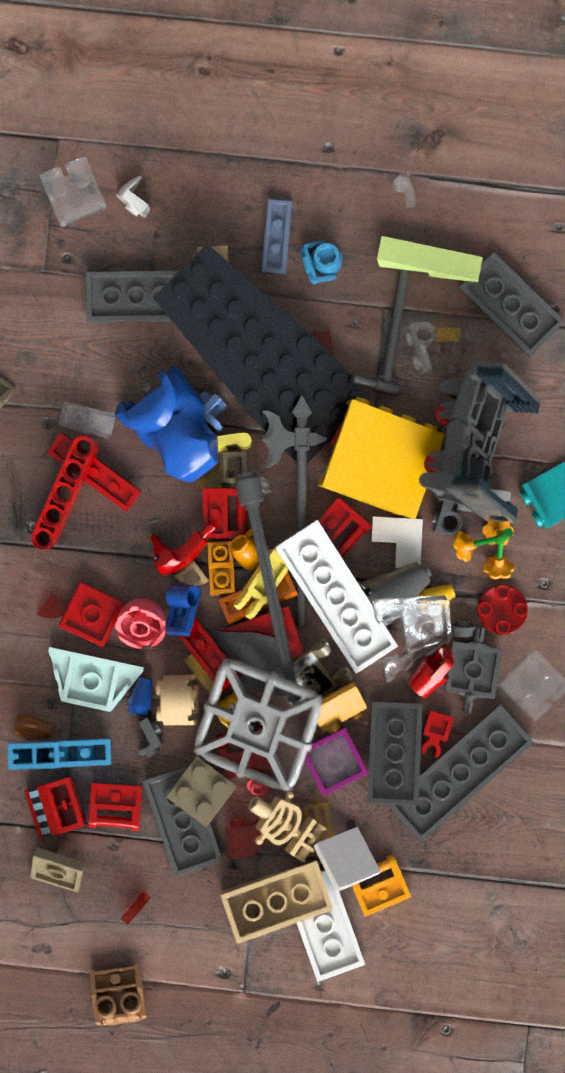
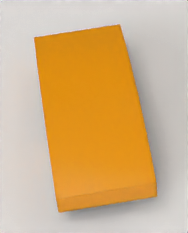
[208,541,235,596]

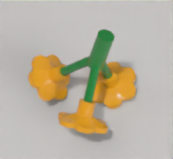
[453,521,515,579]

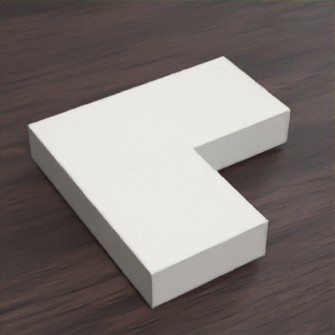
[371,517,423,568]

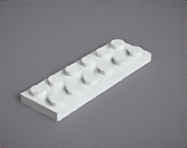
[275,520,398,674]

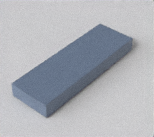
[261,198,292,276]

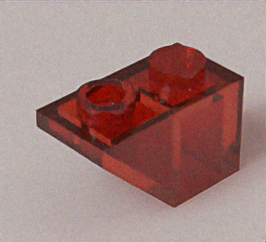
[225,818,267,859]

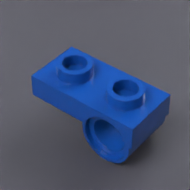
[165,584,202,637]

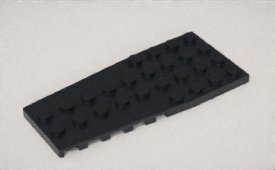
[153,245,372,463]

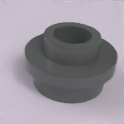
[451,619,476,637]

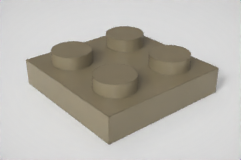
[165,756,237,828]

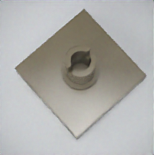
[30,840,86,893]

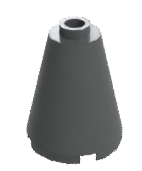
[359,562,432,626]

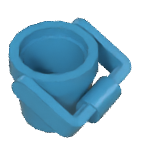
[300,240,343,284]

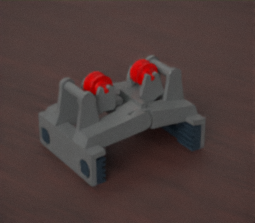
[419,361,541,523]

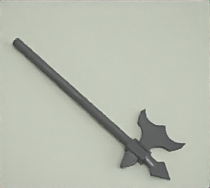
[261,396,327,626]

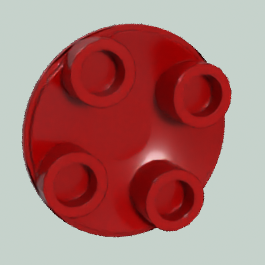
[478,584,528,635]

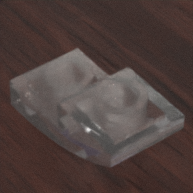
[58,401,115,438]

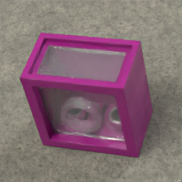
[305,726,368,797]

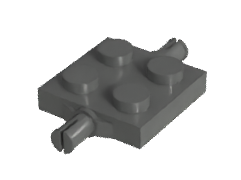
[444,627,503,713]

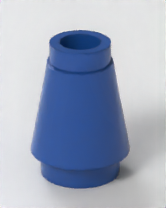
[127,678,153,716]

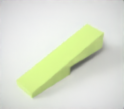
[377,236,483,282]

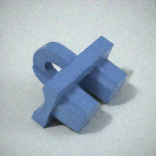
[200,391,227,433]

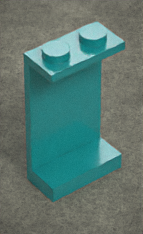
[519,462,565,530]

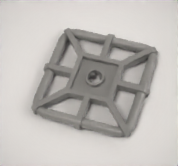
[193,658,323,792]

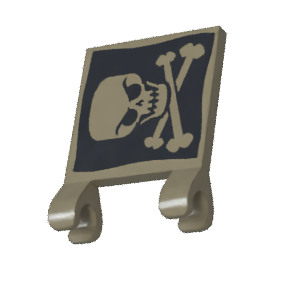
[283,638,353,707]

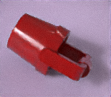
[408,644,454,698]

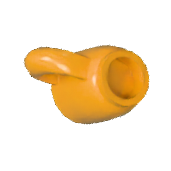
[230,528,259,571]

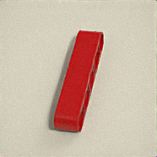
[31,435,99,550]

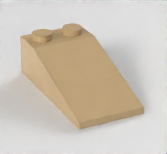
[220,860,334,944]

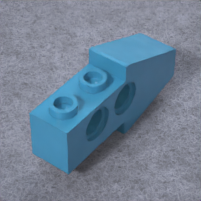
[8,737,111,770]

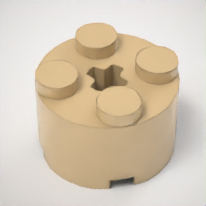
[156,674,199,725]

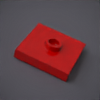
[58,581,125,648]

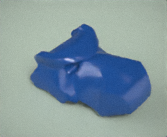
[115,365,218,482]

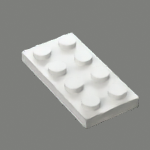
[297,869,365,982]

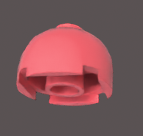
[115,598,166,649]

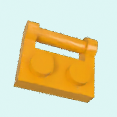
[352,854,411,917]

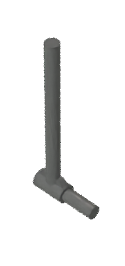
[350,269,410,396]

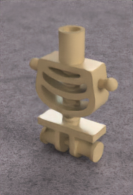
[248,791,327,863]

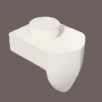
[116,176,150,218]

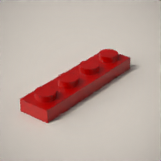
[47,432,142,512]

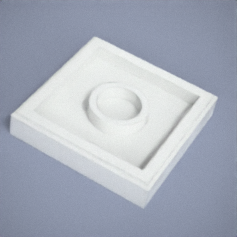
[313,827,381,892]

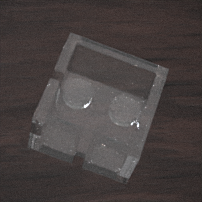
[39,156,107,227]
[497,649,565,721]

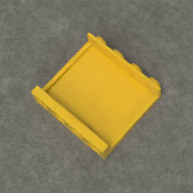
[318,397,445,519]

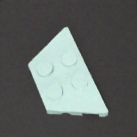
[48,647,144,712]

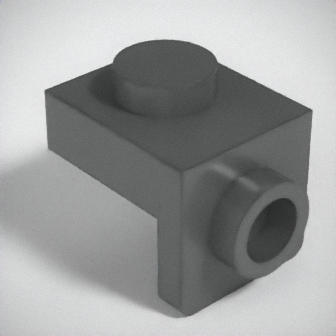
[137,717,163,758]

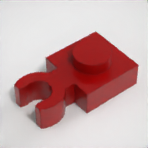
[421,710,454,758]

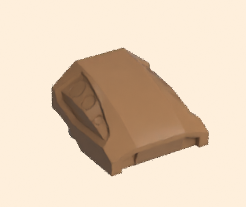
[89,963,147,1025]

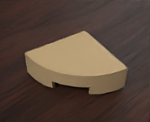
[174,561,209,586]

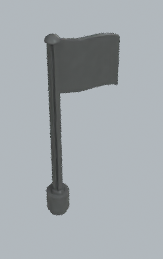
[206,471,302,703]

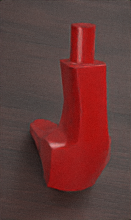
[150,522,216,576]

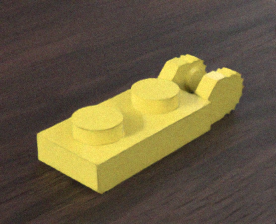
[233,549,289,619]

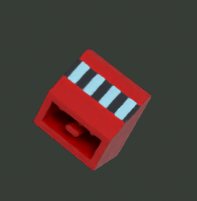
[24,775,88,839]

